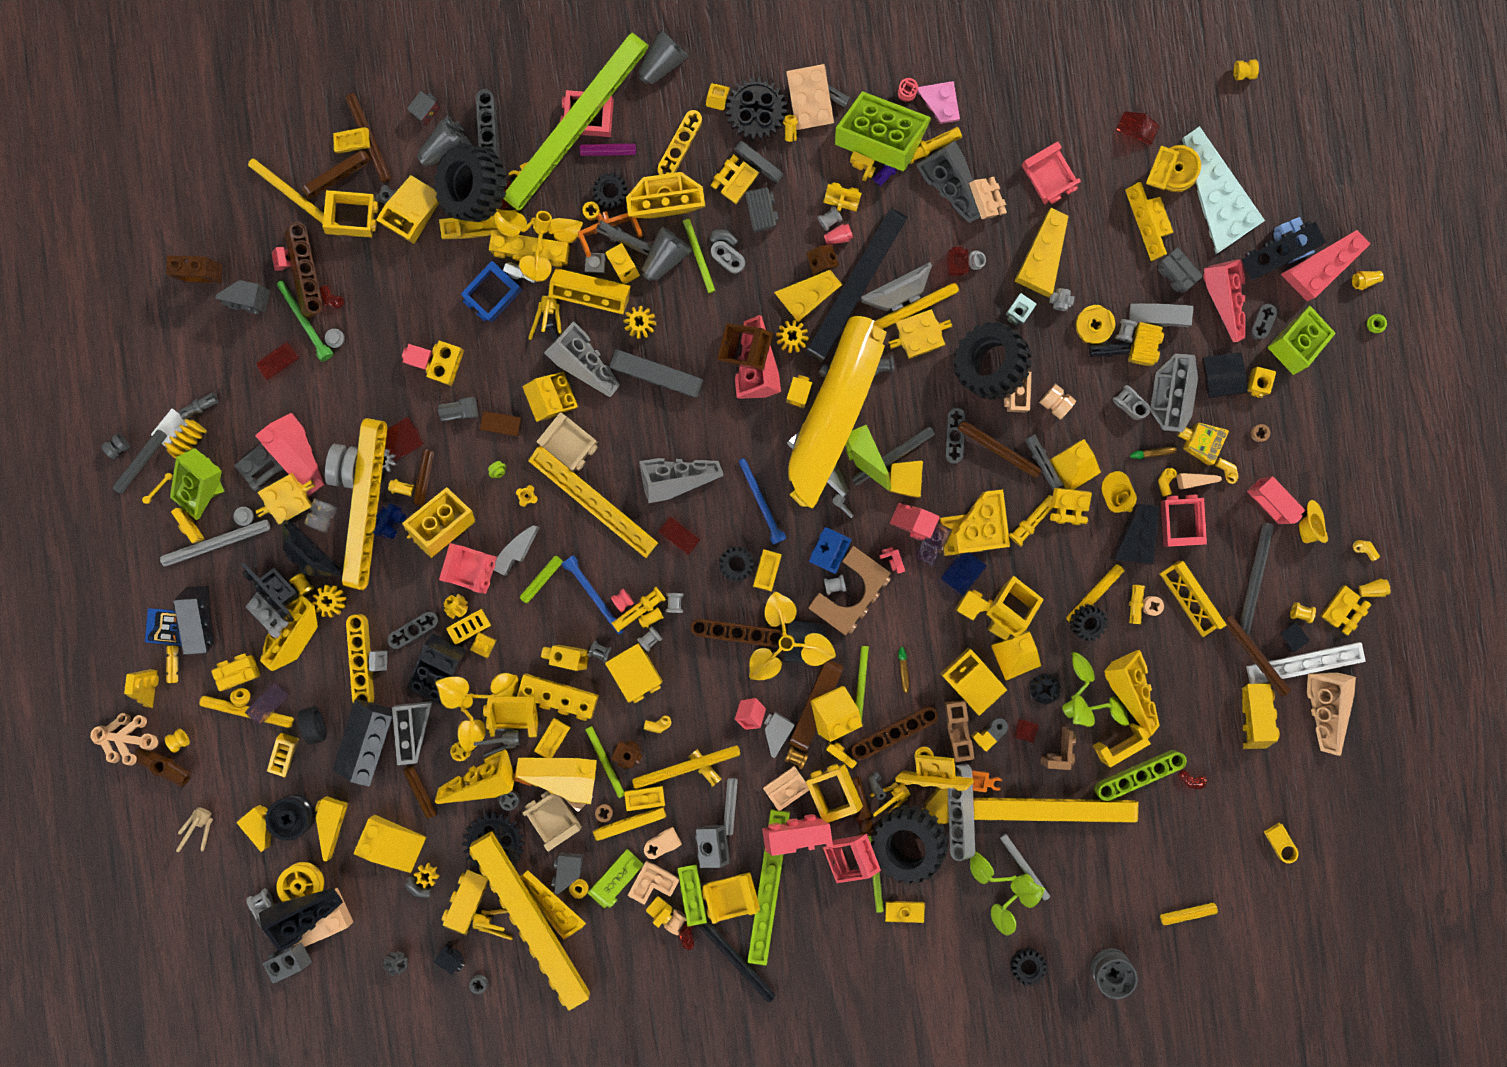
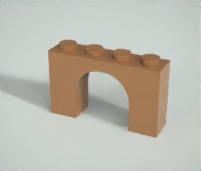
[808,546,891,635]

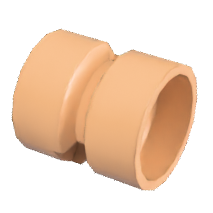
[1039,383,1076,420]

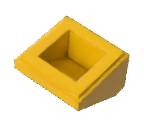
[706,83,730,110]

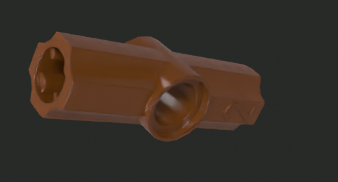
[134,747,192,788]

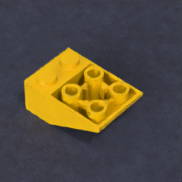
[376,175,440,244]
[940,648,1007,716]

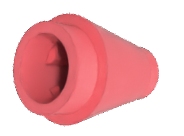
[824,224,853,245]

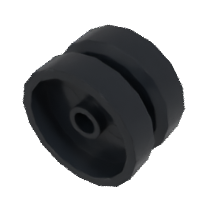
[265,794,316,841]

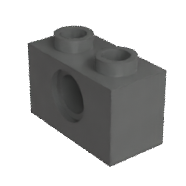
[695,825,730,868]

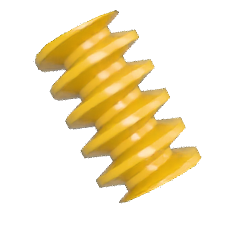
[164,419,207,459]

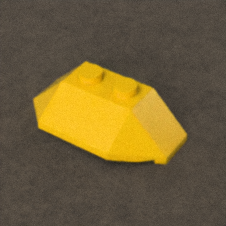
[626,172,705,219]
[260,596,318,671]

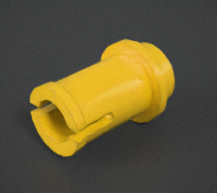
[783,115,798,142]
[388,479,414,497]
[638,607,664,628]

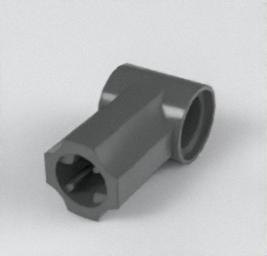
[438,397,479,421]

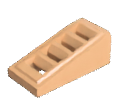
[1176,473,1222,490]

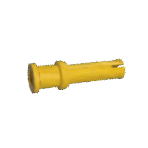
[910,127,962,164]
[1009,495,1053,547]
[611,587,666,633]

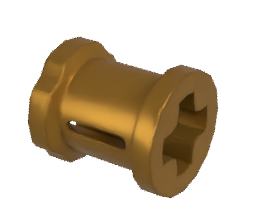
[784,746,809,769]

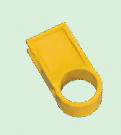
[1263,823,1298,863]

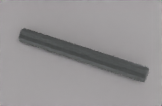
[851,427,935,486]

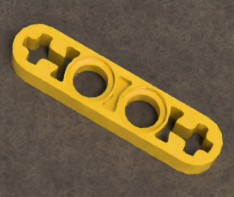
[658,110,702,175]
[593,807,666,841]

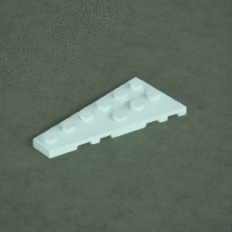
[1182,126,1265,255]

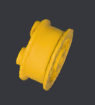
[277,862,324,902]

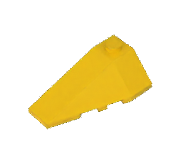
[435,749,515,804]
[516,758,597,804]

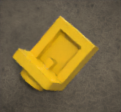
[646,896,672,928]

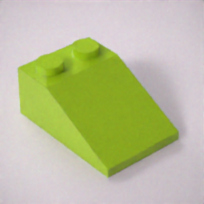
[1268,306,1336,375]
[845,425,891,490]
[170,448,222,520]

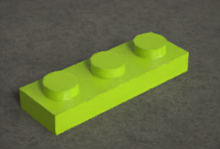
[678,865,707,926]

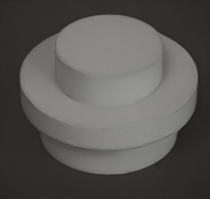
[968,251,986,270]
[325,329,344,348]
[234,507,254,526]

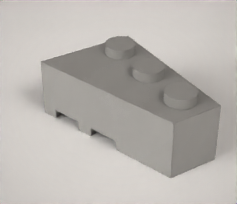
[392,701,432,765]

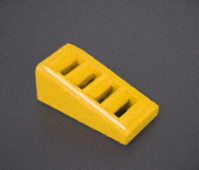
[446,609,491,645]
[267,733,299,777]

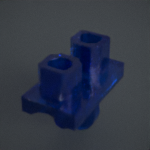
[373,503,407,539]

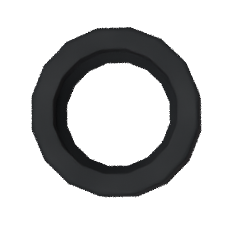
[298,706,327,745]

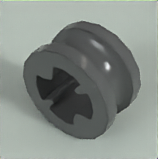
[469,975,488,994]

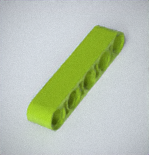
[1094,750,1187,801]

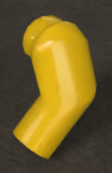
[1215,458,1239,484]
[1158,468,1177,497]

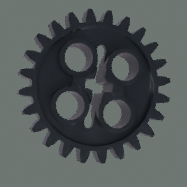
[725,77,787,141]
[462,812,526,871]

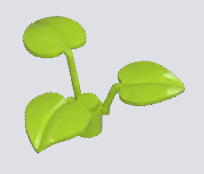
[1062,652,1129,727]
[970,851,1045,936]

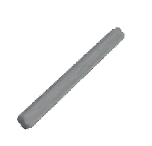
[160,520,270,567]

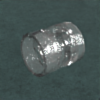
[304,498,338,533]

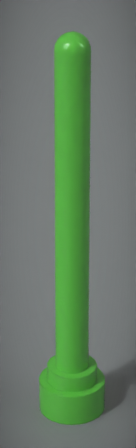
[277,281,334,362]

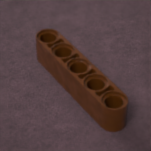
[284,222,322,318]
[690,618,783,647]
[788,660,844,752]
[851,706,938,760]

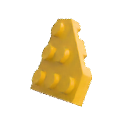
[953,490,1010,554]

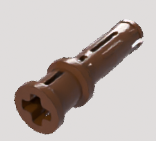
[852,777,875,836]

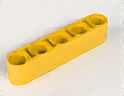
[346,614,374,703]

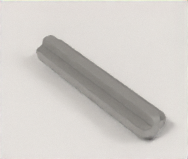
[724,778,738,835]

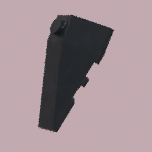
[259,888,343,952]

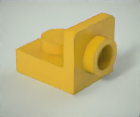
[850,151,876,182]

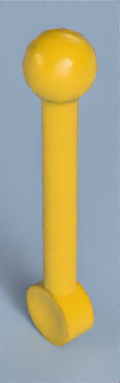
[142,473,173,504]

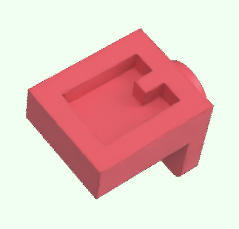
[879,547,905,574]

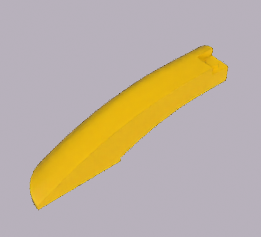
[788,316,887,508]

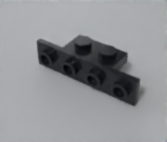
[241,562,299,622]

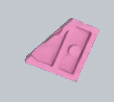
[917,81,960,124]

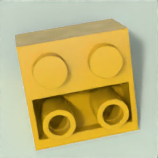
[522,372,578,422]

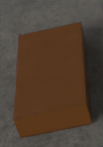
[480,411,522,437]

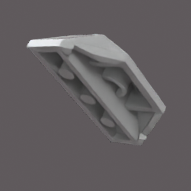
[860,262,932,312]
[1150,354,1198,432]

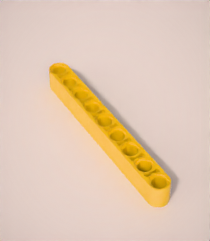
[342,418,387,590]
[973,798,1138,822]

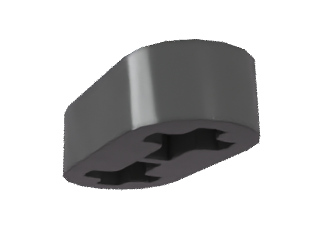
[1250,304,1277,340]

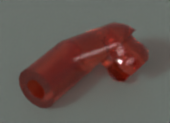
[319,285,344,308]
[679,921,695,950]

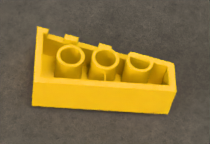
[1014,208,1068,298]

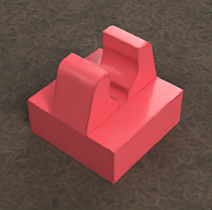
[272,247,291,271]

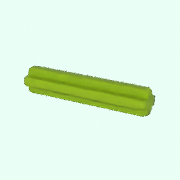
[520,556,563,603]

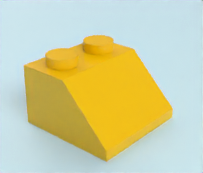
[811,686,862,742]

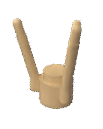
[176,807,213,852]

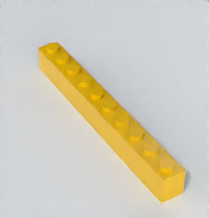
[469,831,590,1010]

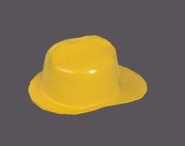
[1101,471,1137,513]
[1299,500,1328,543]

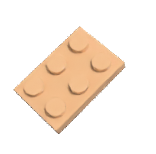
[786,64,834,130]

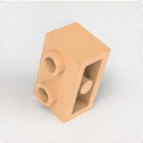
[1004,372,1032,412]

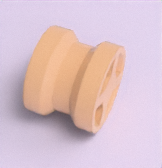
[1142,596,1164,616]

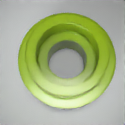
[1367,314,1387,333]
[488,461,507,478]

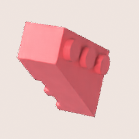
[890,502,940,540]
[762,814,833,856]

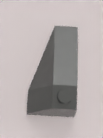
[916,141,981,223]

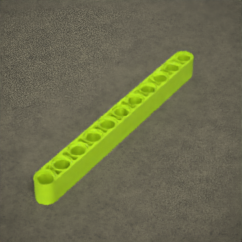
[503,33,649,211]

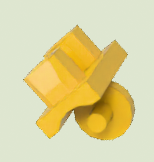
[823,182,862,211]

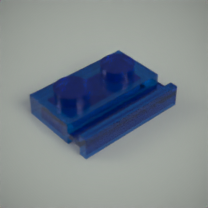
[941,552,987,596]

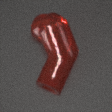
[1178,769,1208,789]

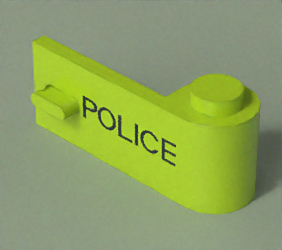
[587,849,644,909]

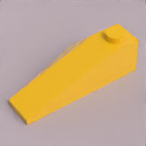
[1104,650,1160,736]

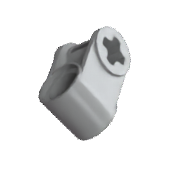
[1112,385,1150,420]
[246,888,275,927]

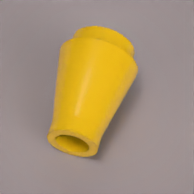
[1352,271,1384,290]
[1359,578,1390,597]

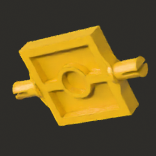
[888,309,952,359]
[256,473,316,525]

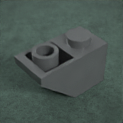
[552,852,584,895]

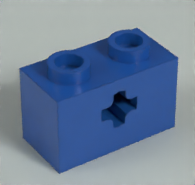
[809,527,852,574]

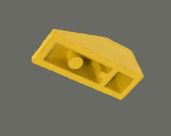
[315,796,348,861]

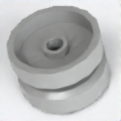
[325,444,358,489]

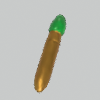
[1130,447,1177,459]
[898,647,910,694]

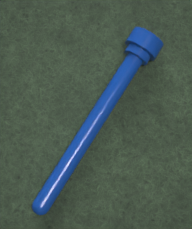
[739,458,787,545]
[562,555,623,634]

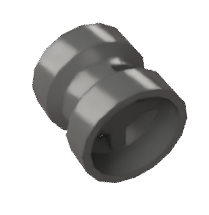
[101,433,130,460]

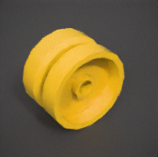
[1165,145,1201,192]

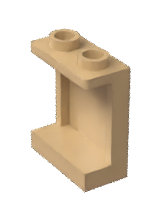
[537,412,598,472]
[523,791,582,851]

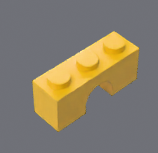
[955,589,1011,641]

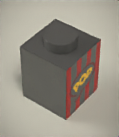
[407,91,440,125]

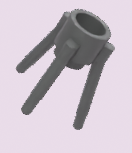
[473,725,520,757]

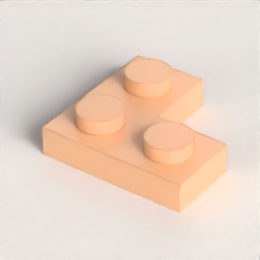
[628,860,679,905]

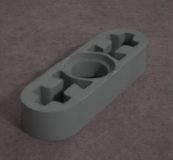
[734,141,784,183]
[945,408,965,464]
[388,611,440,649]

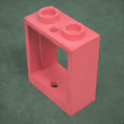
[560,90,614,137]
[1247,476,1305,524]
[1161,495,1207,547]
[823,834,881,883]

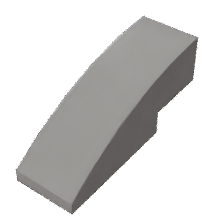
[1129,304,1193,327]
[494,525,540,576]

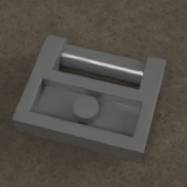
[234,443,284,492]

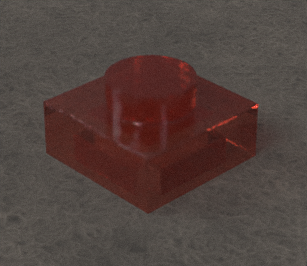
[1014,718,1039,743]

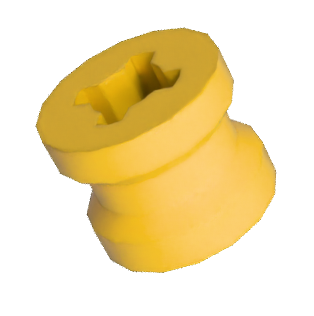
[165,729,190,753]
[450,741,472,761]

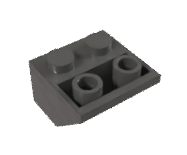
[215,280,271,315]

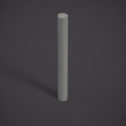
[999,833,1050,901]

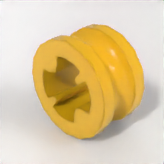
[582,201,601,221]

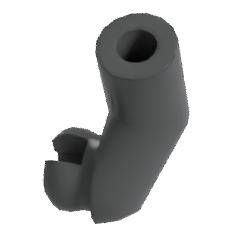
[868,771,886,800]
[405,877,431,898]

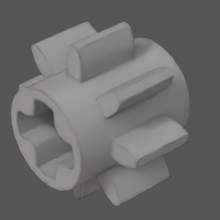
[1049,288,1075,311]
[382,449,397,473]

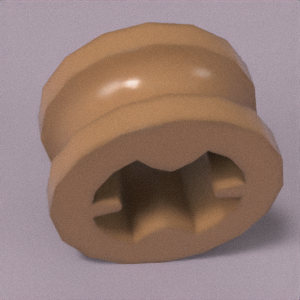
[1250,424,1270,442]
[595,804,613,822]

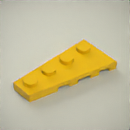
[520,870,586,940]

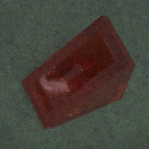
[1116,111,1160,145]

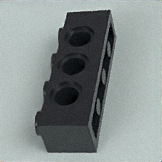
[1242,221,1327,280]

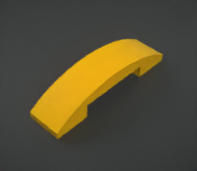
[439,210,516,239]

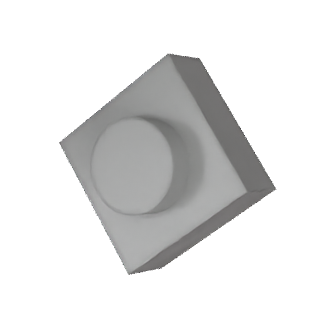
[585,253,606,274]
[368,651,388,671]

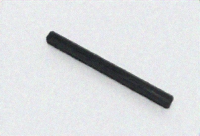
[697,920,776,1003]

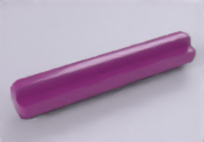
[579,143,636,156]

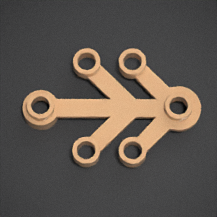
[90,713,158,766]

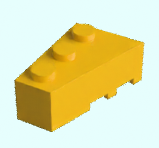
[442,870,489,936]

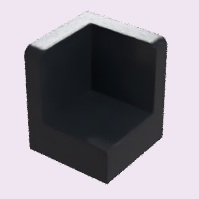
[1280,621,1310,652]

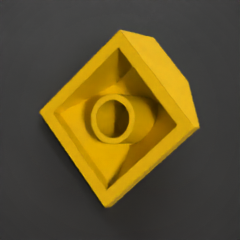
[1049,439,1101,490]
[991,631,1041,681]

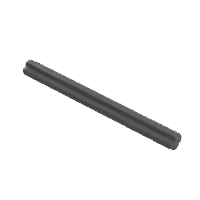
[1239,523,1274,635]

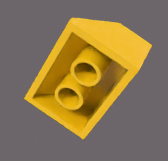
[402,487,475,558]

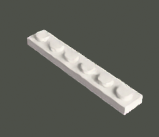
[1246,642,1366,684]

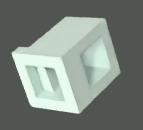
[1005,293,1036,325]

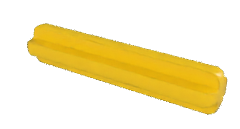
[1160,903,1218,926]

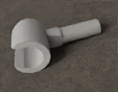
[833,494,854,518]

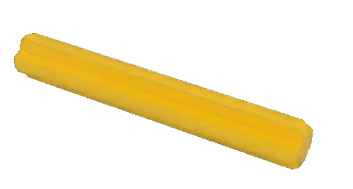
[1066,564,1124,623]

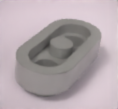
[711,241,745,274]

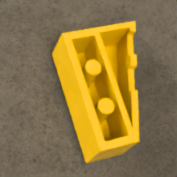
[1242,684,1280,749]

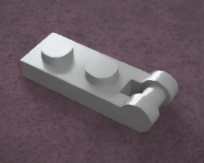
[246,592,290,638]

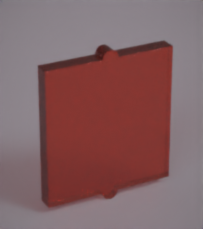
[385,417,424,461]

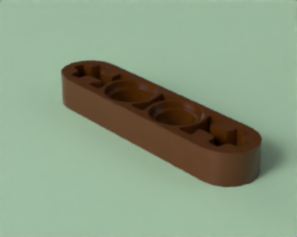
[302,150,371,198]

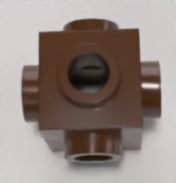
[806,244,839,275]
[611,739,642,770]

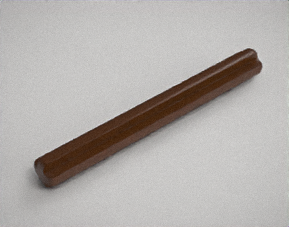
[345,93,391,183]
[957,421,1041,478]
[1223,615,1291,697]

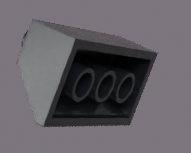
[333,699,392,787]

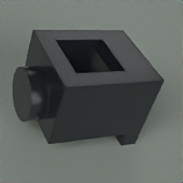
[433,941,466,975]

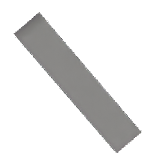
[948,763,975,861]

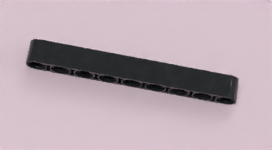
[805,207,908,363]

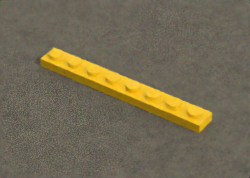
[528,445,658,558]

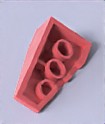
[1203,259,1245,342]
[735,315,781,399]

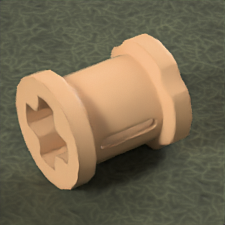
[664,909,687,935]

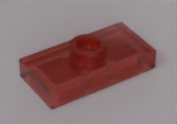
[255,342,299,380]
[658,517,700,555]

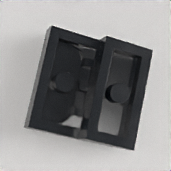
[1202,352,1248,398]
[784,621,827,665]

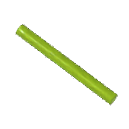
[683,219,716,293]
[856,646,869,722]
[585,726,625,798]
[868,835,884,912]

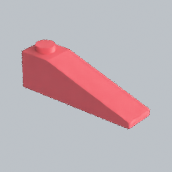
[255,413,325,496]

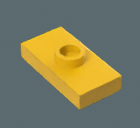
[333,127,370,154]
[1146,146,1179,190]
[171,508,205,543]
[753,549,782,591]
[534,718,571,758]
[885,901,925,923]

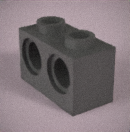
[262,942,312,984]

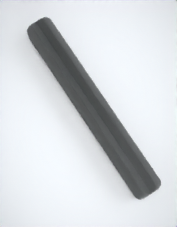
[113,430,167,493]

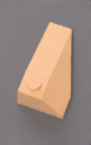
[294,888,353,947]

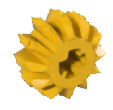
[623,306,656,339]
[776,320,809,353]
[312,585,346,618]

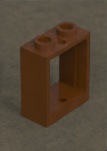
[166,255,222,284]
[717,323,773,371]

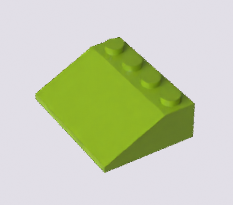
[835,91,931,172]

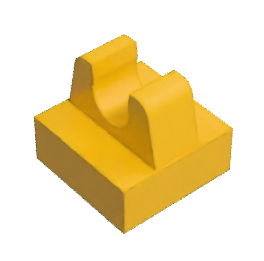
[470,632,497,658]

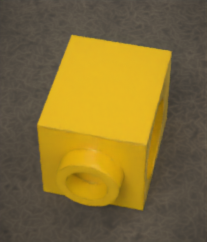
[1247,367,1276,398]

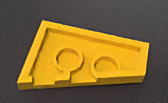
[774,270,842,322]
[124,669,159,708]

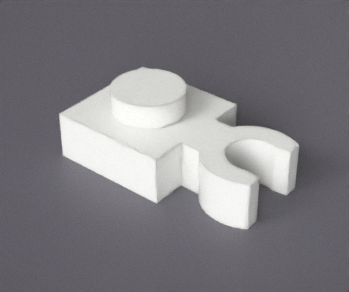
[503,262,537,283]

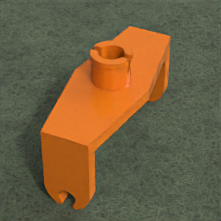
[577,212,642,258]

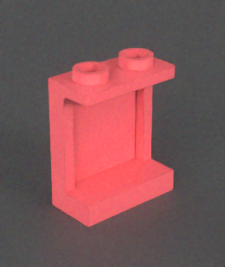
[1022,142,1081,204]
[439,543,497,594]

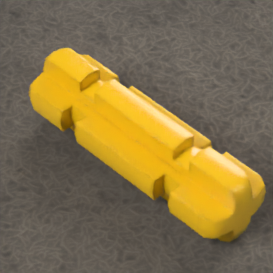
[166,645,179,683]

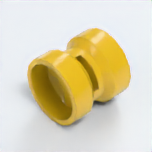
[1234,59,1259,81]

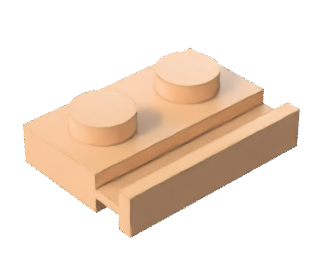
[763,766,809,811]

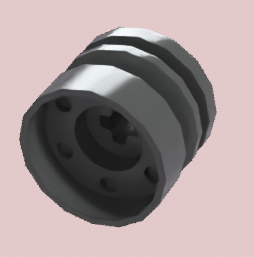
[1090,948,1138,999]

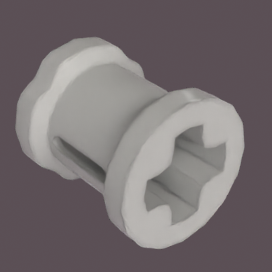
[817,206,843,231]
[1116,319,1138,343]
[824,575,846,595]
[666,593,683,613]
[637,627,662,652]

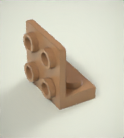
[1041,727,1076,770]

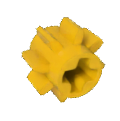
[444,594,468,619]
[414,863,439,888]

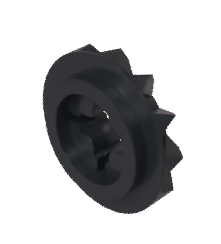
[1030,673,1061,704]

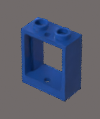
[461,261,523,323]

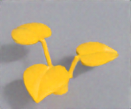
[494,209,583,282]
[749,592,836,680]
[435,673,519,752]

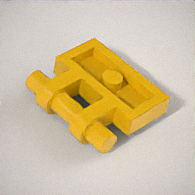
[710,155,759,204]
[1050,488,1092,525]
[1320,585,1371,636]

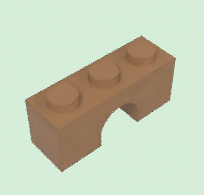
[944,699,974,762]

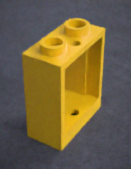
[323,190,378,238]
[986,576,1044,638]
[806,764,863,823]

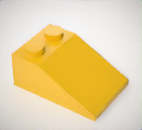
[353,814,427,873]

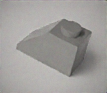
[764,712,795,758]

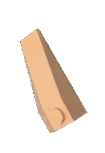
[1307,673,1356,756]

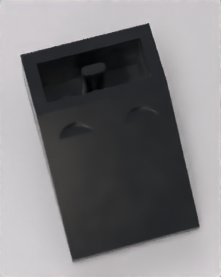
[407,633,467,705]

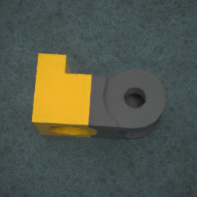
[971,717,1008,751]

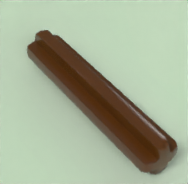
[413,449,434,506]
[403,765,437,819]

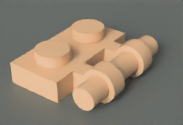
[969,177,1007,219]

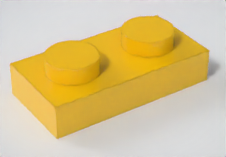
[624,786,665,811]

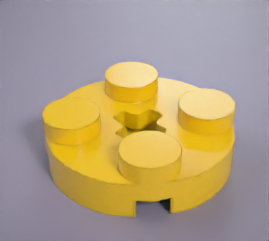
[1075,305,1115,344]

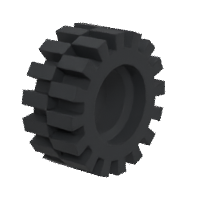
[592,172,628,210]
[719,547,754,581]
[1070,604,1108,642]
[1010,948,1047,986]

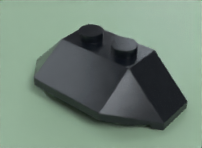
[282,520,343,576]

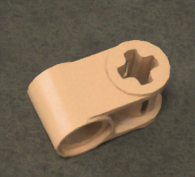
[644,827,682,859]

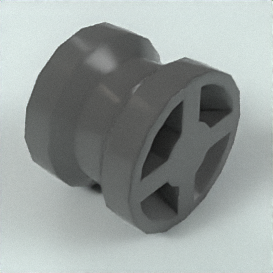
[499,789,521,811]

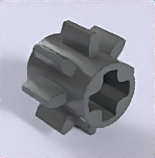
[383,950,408,976]

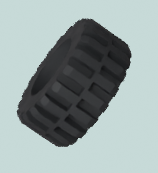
[434,144,507,222]
[953,322,1032,400]
[871,805,948,884]

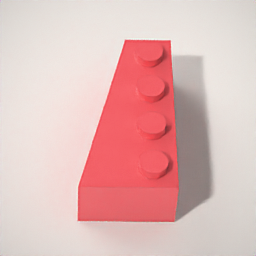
[1281,230,1370,301]

